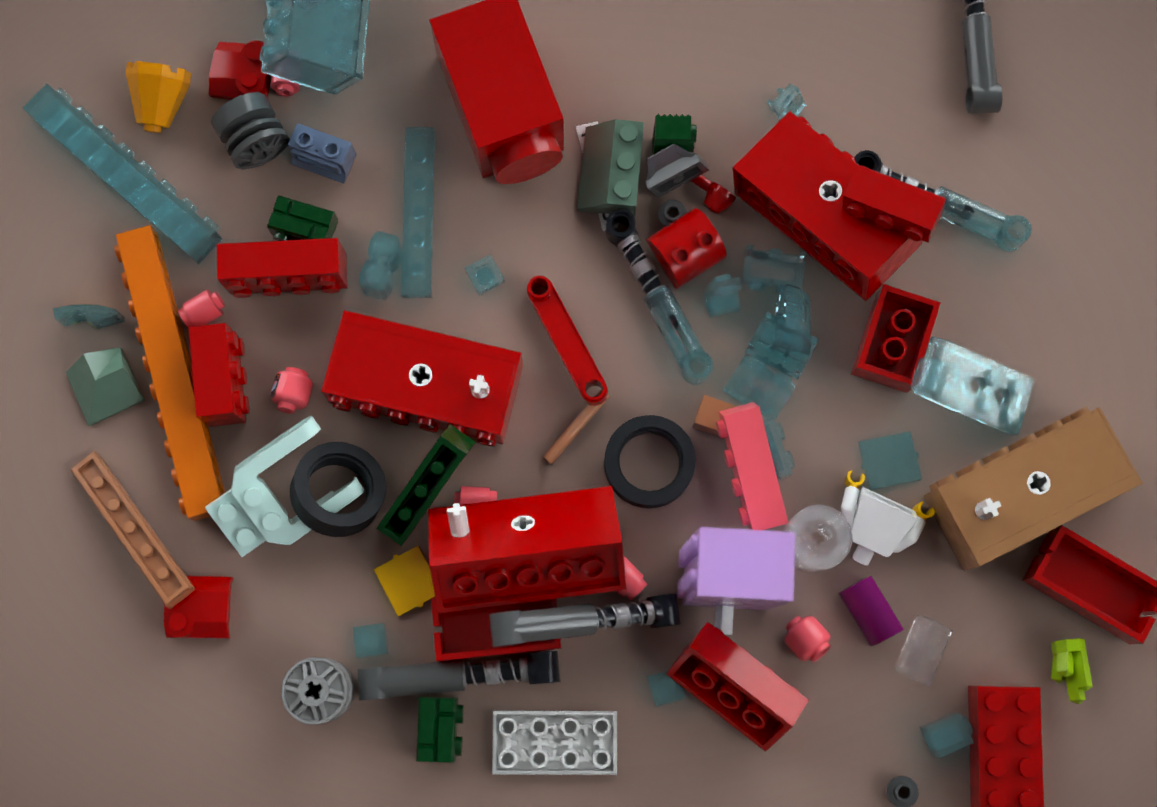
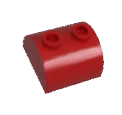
[645,208,727,289]

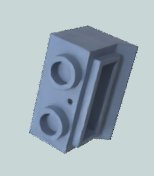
[288,123,356,183]

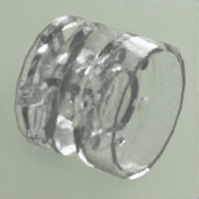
[782,504,853,573]

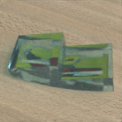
[53,304,125,330]

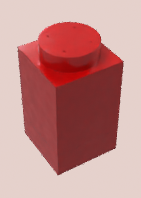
[429,0,564,184]

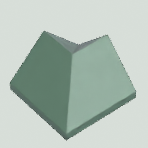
[66,347,145,426]

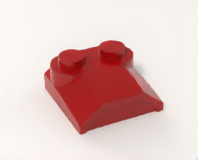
[209,40,277,100]
[163,576,233,638]

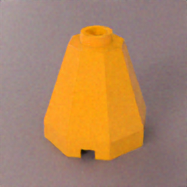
[126,61,191,133]

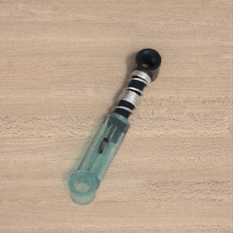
[854,150,1032,252]
[606,209,713,385]

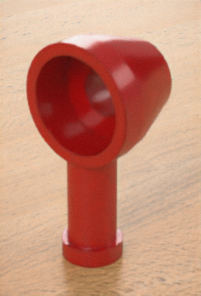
[689,175,736,214]

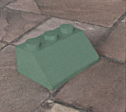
[577,119,644,217]

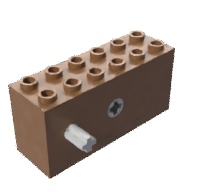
[923,406,1143,571]

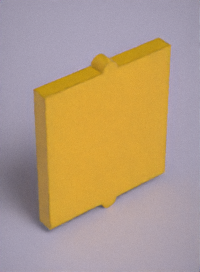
[374,546,435,617]

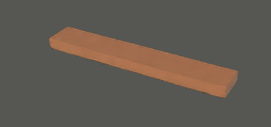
[70,451,195,609]

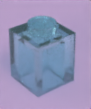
[919,713,974,758]

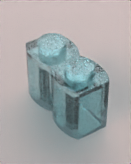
[359,231,403,301]

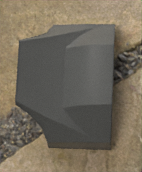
[645,144,709,198]

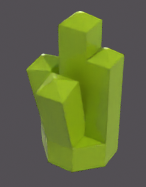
[1051,638,1093,704]

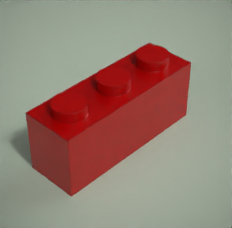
[842,165,946,243]

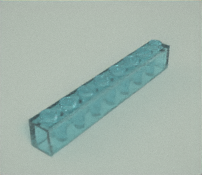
[23,83,222,265]

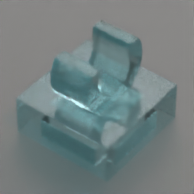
[767,83,806,121]

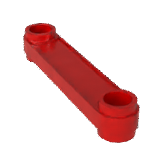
[527,275,608,406]

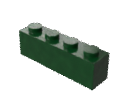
[376,424,476,546]

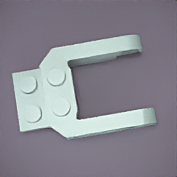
[205,416,365,557]

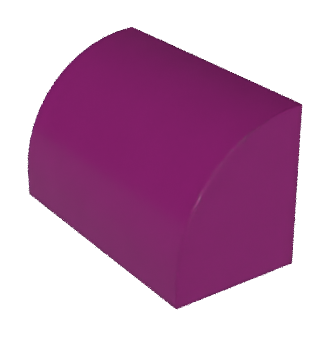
[839,576,904,646]

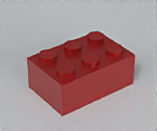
[851,284,941,393]
[189,323,250,427]

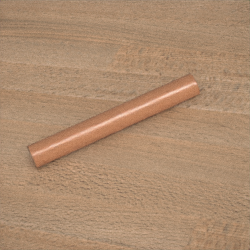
[543,389,609,465]

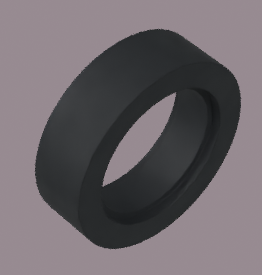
[604,415,696,508]
[290,442,386,537]

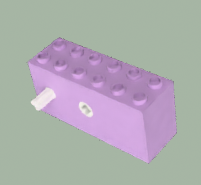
[677,527,795,635]

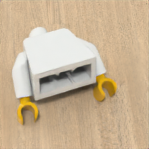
[841,470,935,566]

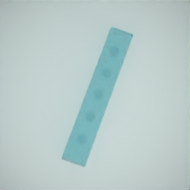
[401,127,435,298]

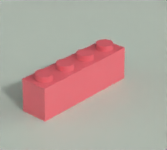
[716,402,788,530]

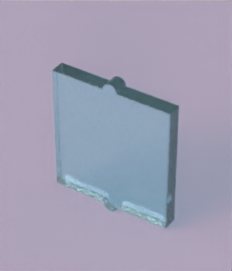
[858,431,922,490]

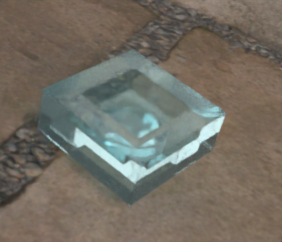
[465,254,505,296]
[353,623,388,658]
[647,671,685,707]

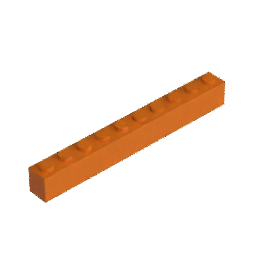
[114,225,225,521]

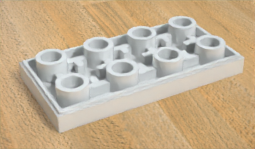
[492,711,617,775]

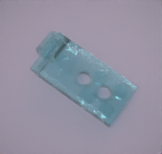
[911,336,1035,435]

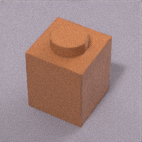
[692,395,737,439]

